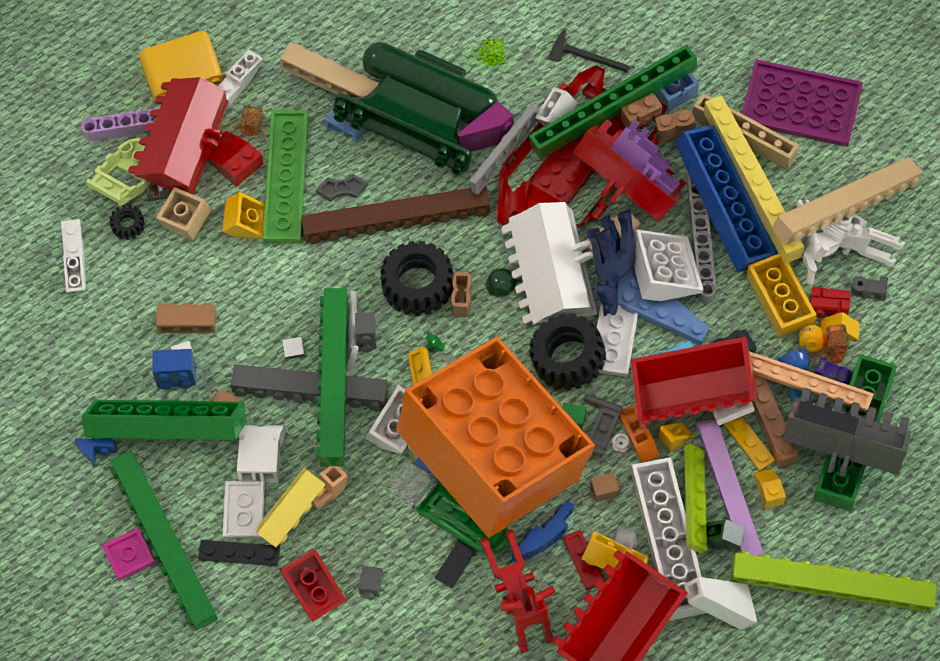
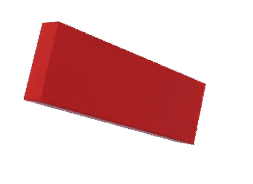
[562,529,605,591]

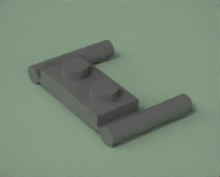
[584,394,623,457]

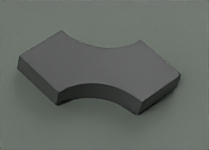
[316,174,368,202]

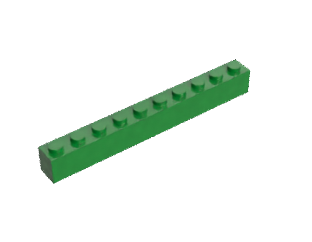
[529,44,697,160]
[316,288,348,467]
[109,450,218,631]

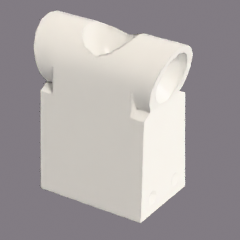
[237,425,286,483]

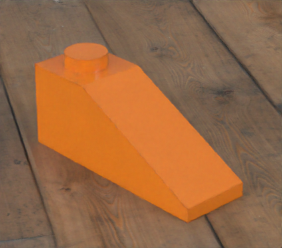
[619,404,660,463]

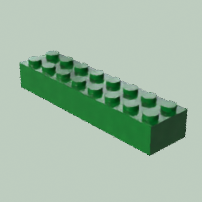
[813,354,897,512]
[82,400,247,442]

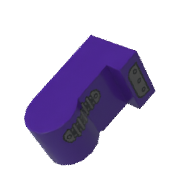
[814,356,853,385]

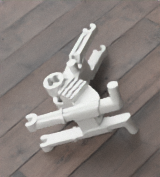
[796,200,905,284]

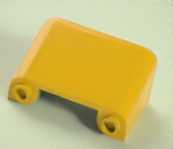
[139,31,224,104]

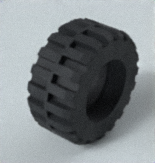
[380,241,453,316]
[529,313,606,390]

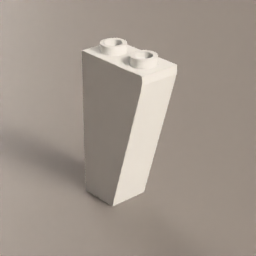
[684,577,757,629]

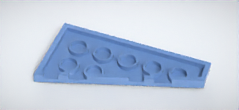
[597,266,709,345]

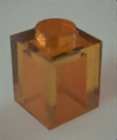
[239,106,264,136]

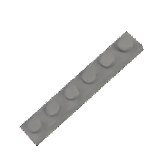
[469,103,539,195]

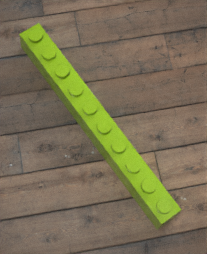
[730,551,937,612]

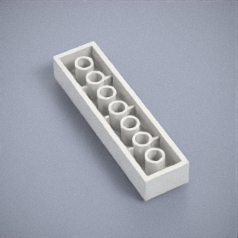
[631,457,706,621]

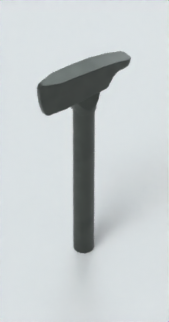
[548,30,630,72]

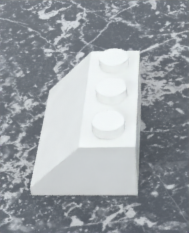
[365,385,407,454]

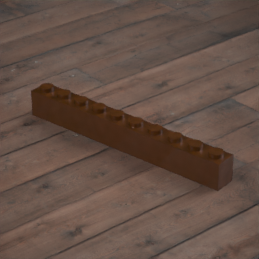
[301,186,490,244]

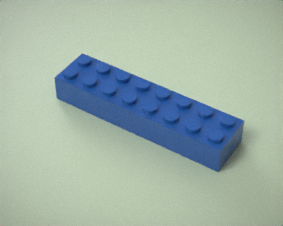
[675,125,777,273]

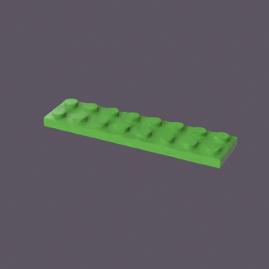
[263,110,308,243]

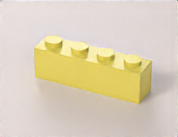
[255,467,325,547]

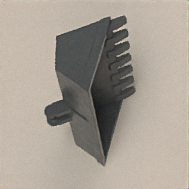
[783,388,911,477]

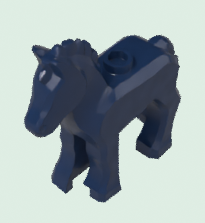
[585,209,635,316]

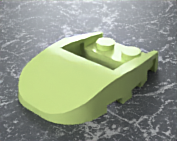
[86,138,151,207]

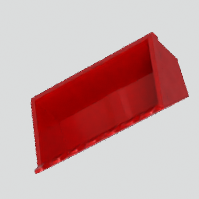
[128,77,229,195]

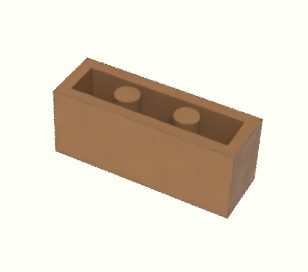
[156,303,217,333]

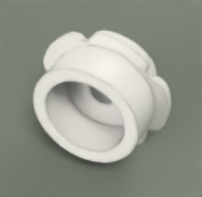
[612,434,631,452]

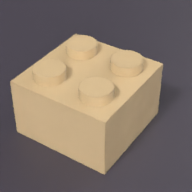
[156,187,212,241]

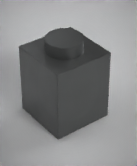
[359,566,384,599]

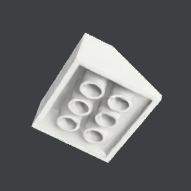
[633,229,703,301]

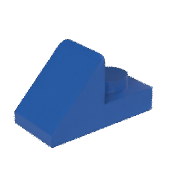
[75,438,117,467]

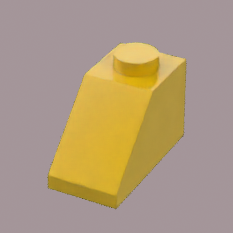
[753,469,786,509]

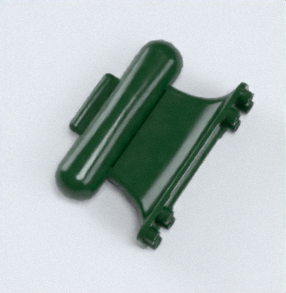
[333,42,498,175]

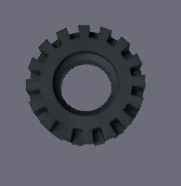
[109,204,145,240]

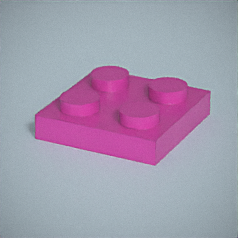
[102,528,155,581]

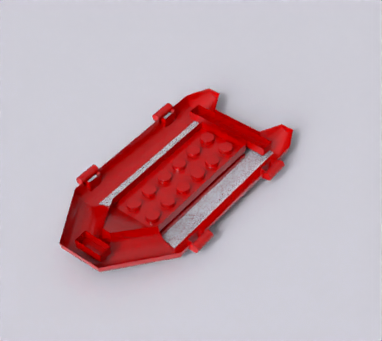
[497,65,666,227]

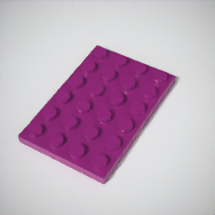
[742,59,863,147]

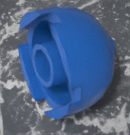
[777,347,810,370]

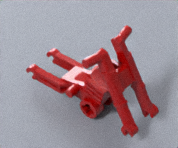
[480,529,556,654]

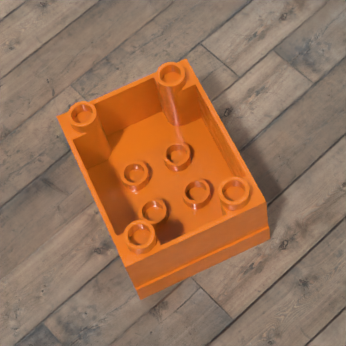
[396,336,595,538]

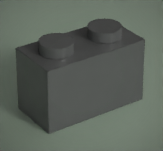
[355,312,377,352]

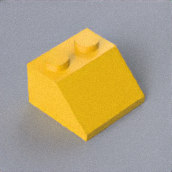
[222,192,265,239]

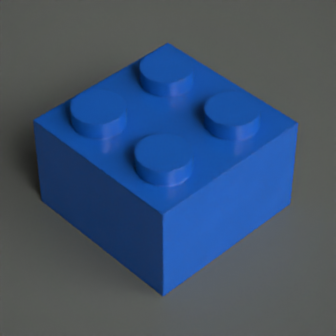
[152,349,196,390]

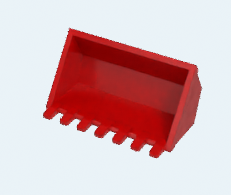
[572,120,686,223]
[631,337,758,424]
[553,550,688,661]

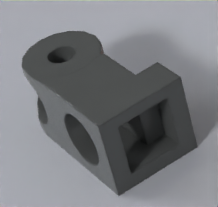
[851,276,888,301]

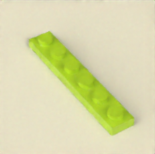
[684,443,707,554]

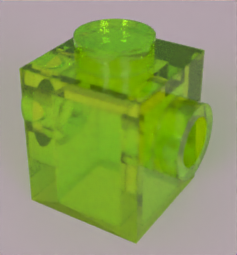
[479,39,505,66]

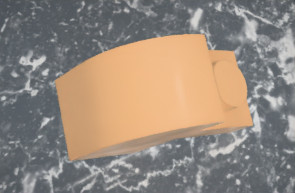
[311,466,348,510]

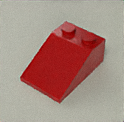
[207,130,264,187]
[279,548,347,622]

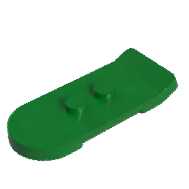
[416,481,509,555]

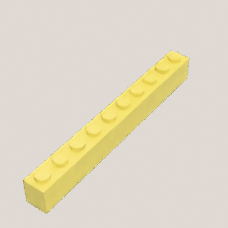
[704,96,804,264]

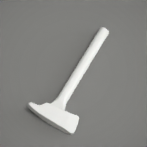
[347,291,358,371]

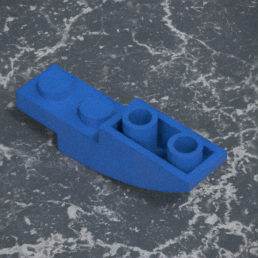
[511,500,574,563]

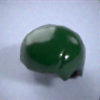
[486,268,516,297]

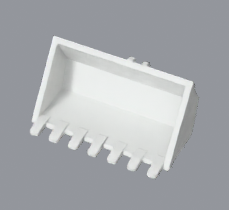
[501,202,597,325]

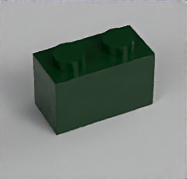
[706,519,745,550]

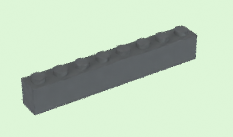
[230,364,388,410]

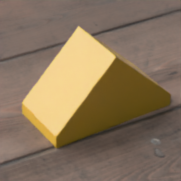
[820,312,859,340]
[659,422,694,453]

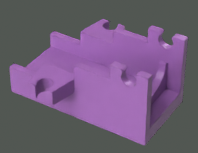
[611,120,680,195]

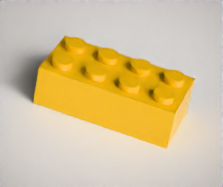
[746,254,816,339]

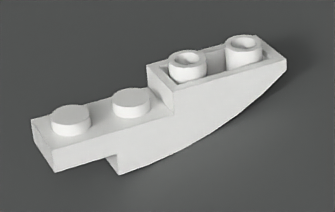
[218,50,263,105]
[61,219,86,293]

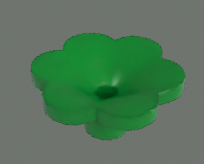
[426,332,445,352]

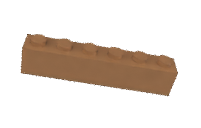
[751,375,799,469]

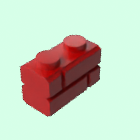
[810,287,850,318]

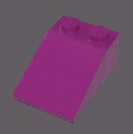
[457,102,513,152]

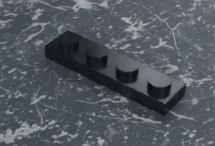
[198,540,280,566]

